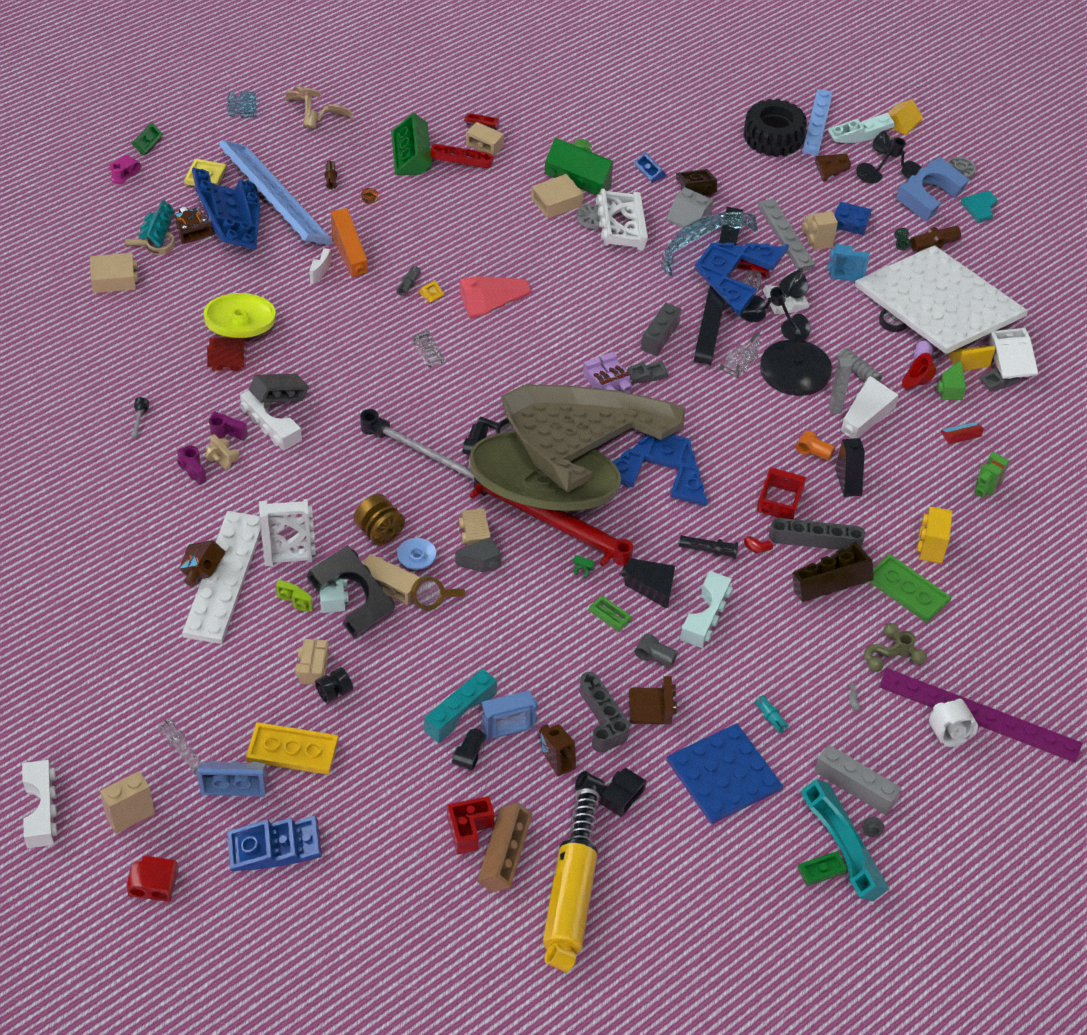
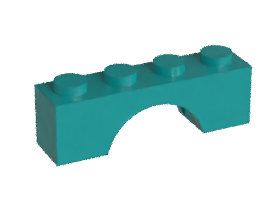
[424,668,497,743]

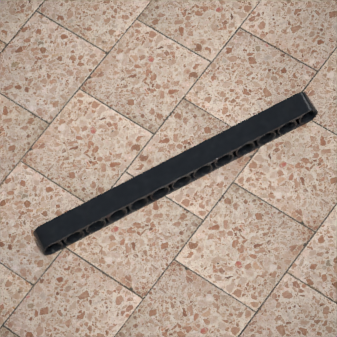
[694,207,743,365]

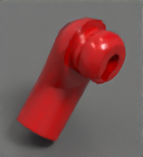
[744,536,773,553]

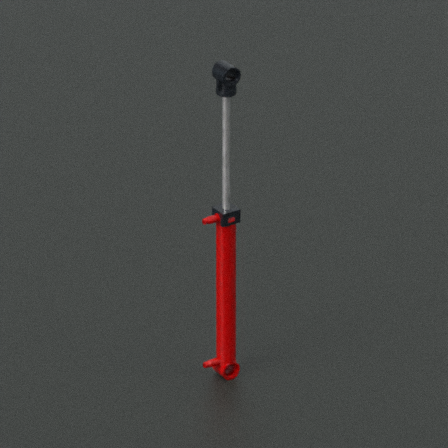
[360,409,633,566]

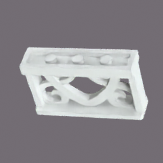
[596,189,648,250]
[259,499,316,566]

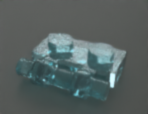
[227,91,257,118]

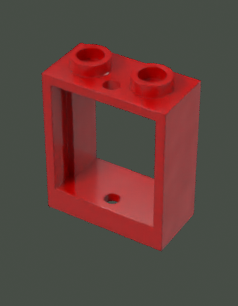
[757,467,807,519]

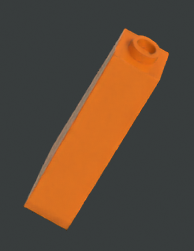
[331,208,368,277]

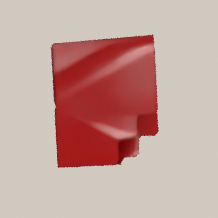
[127,855,179,902]

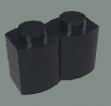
[600,768,647,817]

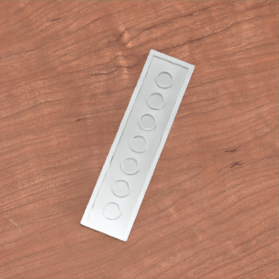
[182,511,261,644]

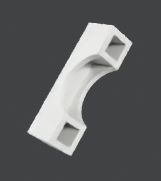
[240,390,302,451]
[22,760,58,848]

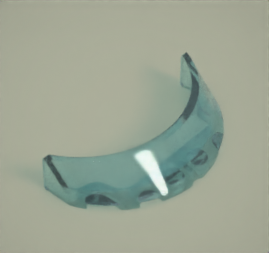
[661,212,758,277]

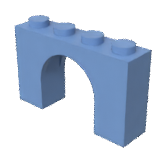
[896,156,969,222]

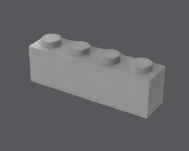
[814,744,902,816]

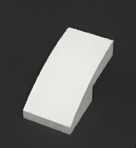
[310,248,331,284]

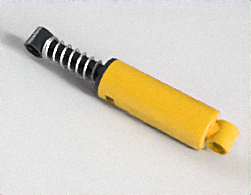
[543,771,605,973]

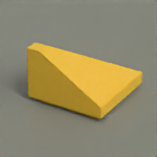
[418,280,445,303]

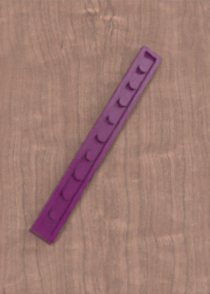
[879,668,1082,763]

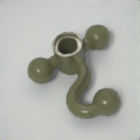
[864,623,927,672]

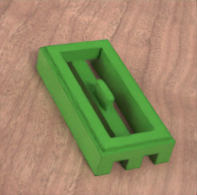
[589,595,632,632]

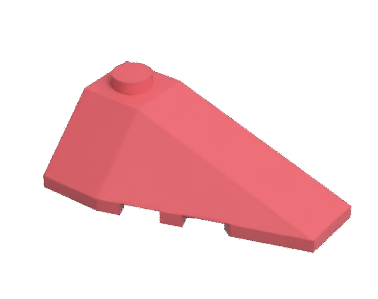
[460,276,531,318]

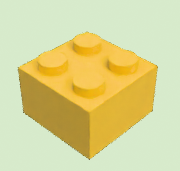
[917,506,952,564]

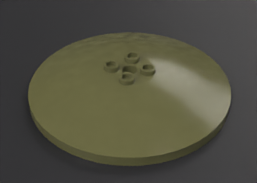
[469,432,621,511]

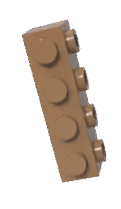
[477,802,533,893]

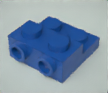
[834,202,872,235]

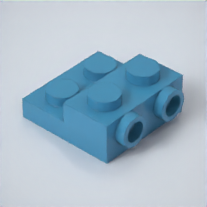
[827,244,870,281]

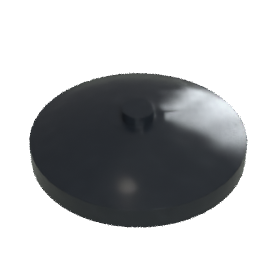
[760,339,832,396]

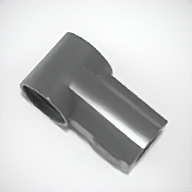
[634,634,678,667]

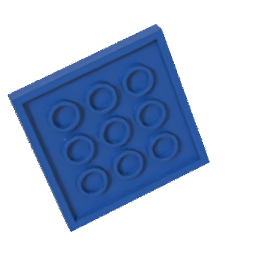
[666,723,783,824]

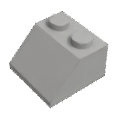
[666,187,713,234]

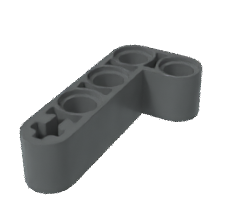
[579,672,630,753]

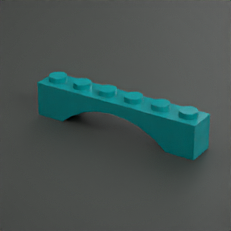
[800,779,889,901]

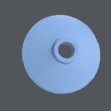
[397,538,436,570]

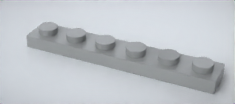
[758,199,815,271]

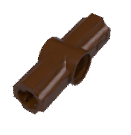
[910,226,961,251]

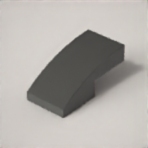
[627,360,669,383]
[980,369,1020,391]

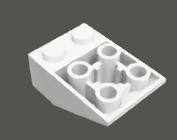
[989,328,1038,379]

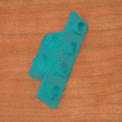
[138,199,175,247]

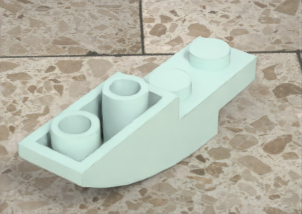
[828,113,894,143]

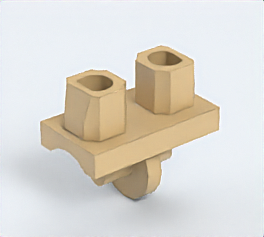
[205,434,239,470]

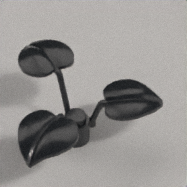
[856,130,922,183]
[739,269,810,340]

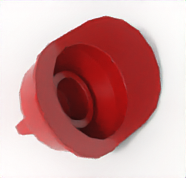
[902,353,936,389]

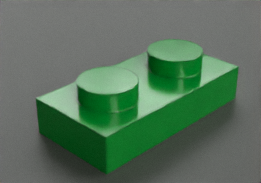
[131,122,163,155]
[798,851,847,886]

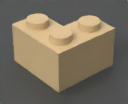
[802,211,838,250]

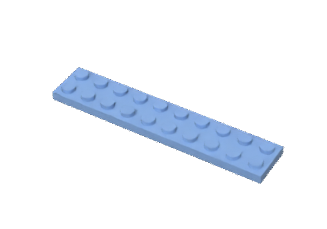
[219,140,333,245]

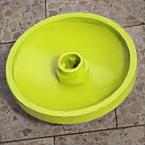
[204,293,276,338]

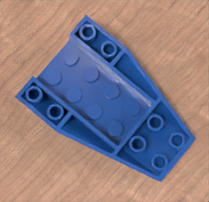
[192,167,260,250]

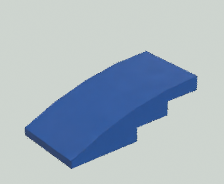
[227,815,322,871]

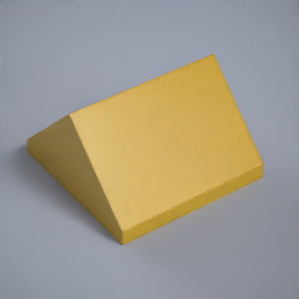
[888,98,923,136]
[948,346,995,371]

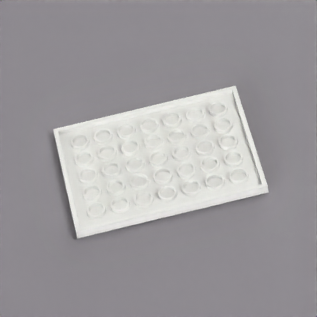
[855,245,1028,354]

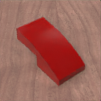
[737,259,771,278]

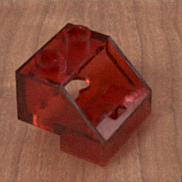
[207,337,247,371]

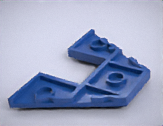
[695,243,789,315]
[612,434,708,506]

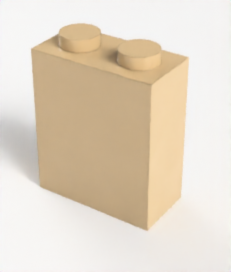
[531,174,584,218]
[90,253,139,293]
[100,771,155,834]

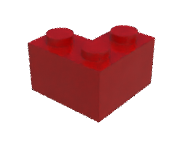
[447,796,495,855]

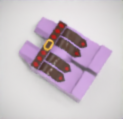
[583,352,632,393]

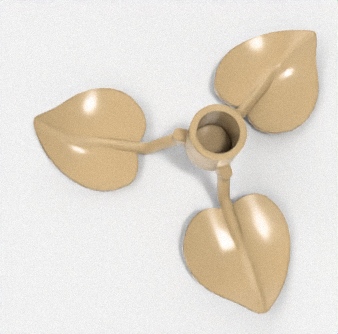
[285,86,354,129]

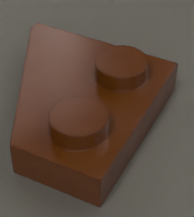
[815,153,851,182]

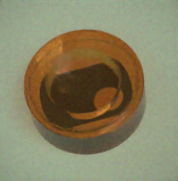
[361,188,378,204]

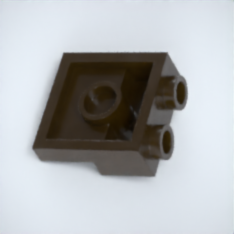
[676,169,717,195]

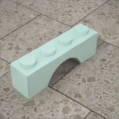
[680,571,733,648]

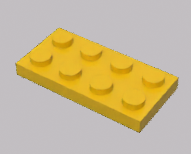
[246,722,339,775]

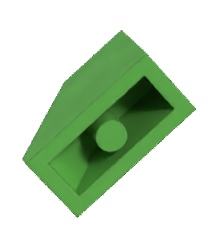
[937,362,966,400]

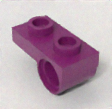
[209,411,248,441]
[177,445,206,485]

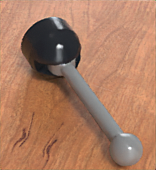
[131,397,150,438]

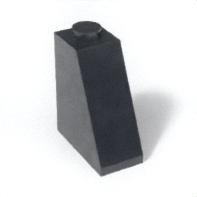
[835,438,865,497]
[622,558,675,608]

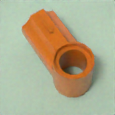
[795,430,836,461]

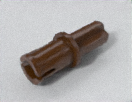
[324,160,338,190]

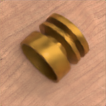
[353,493,405,546]

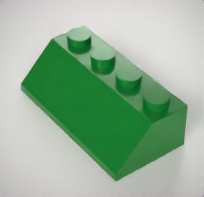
[391,112,432,175]
[545,138,613,196]

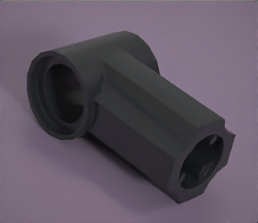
[463,422,488,455]
[452,728,486,771]

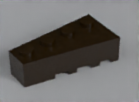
[792,541,874,602]

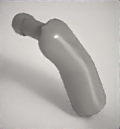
[849,683,860,711]

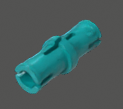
[755,695,789,733]

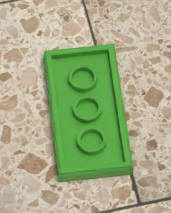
[868,554,952,623]

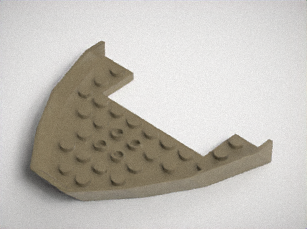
[501,384,685,492]

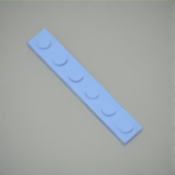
[802,89,833,156]

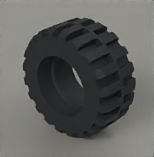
[744,99,807,157]

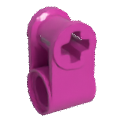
[109,155,141,184]

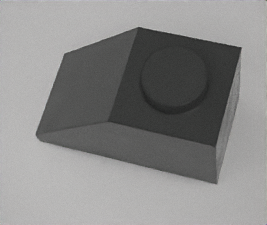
[455,537,501,572]

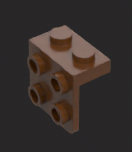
[629,676,677,724]

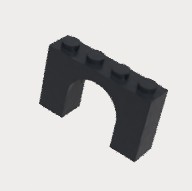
[306,545,396,639]

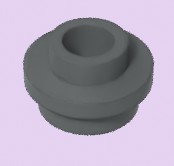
[863,817,884,837]

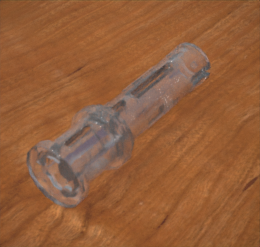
[158,718,201,775]

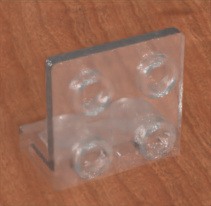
[720,332,761,378]

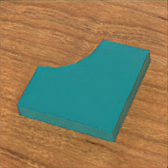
[960,190,998,223]

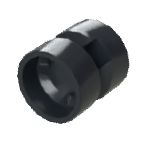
[315,667,353,704]

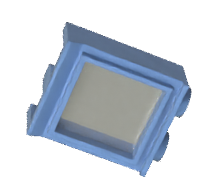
[481,690,538,742]

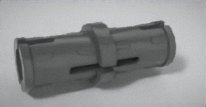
[396,266,421,296]

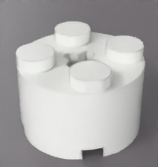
[929,699,978,747]

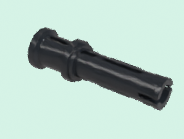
[679,535,739,559]

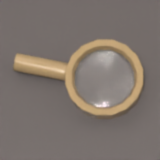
[125,231,175,255]

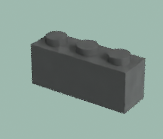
[641,302,681,356]
[248,374,309,403]

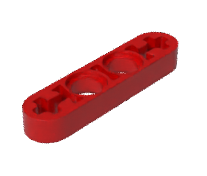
[430,144,494,168]

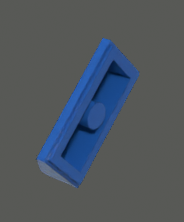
[633,152,667,183]

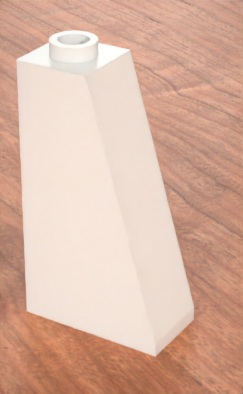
[841,376,899,438]

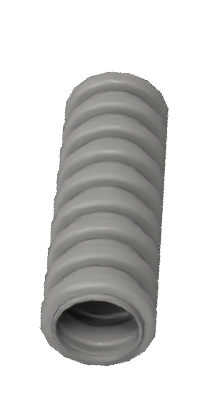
[837,348,882,382]

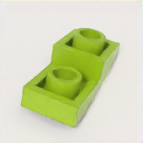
[276,579,313,612]

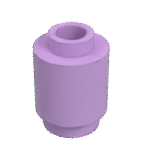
[914,341,934,360]

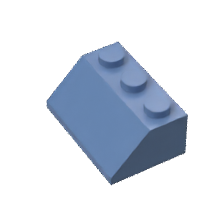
[197,761,268,797]

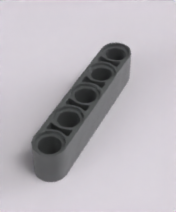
[769,518,866,550]

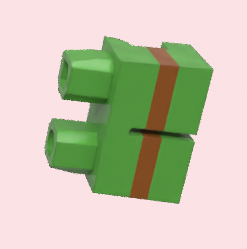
[974,452,1009,498]

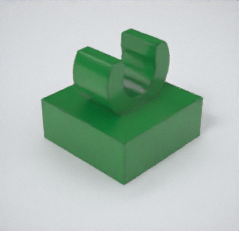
[573,555,596,578]

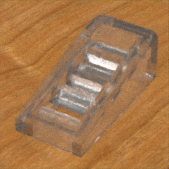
[413,330,445,368]

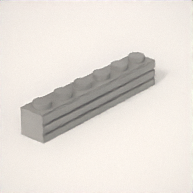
[829,358,852,414]

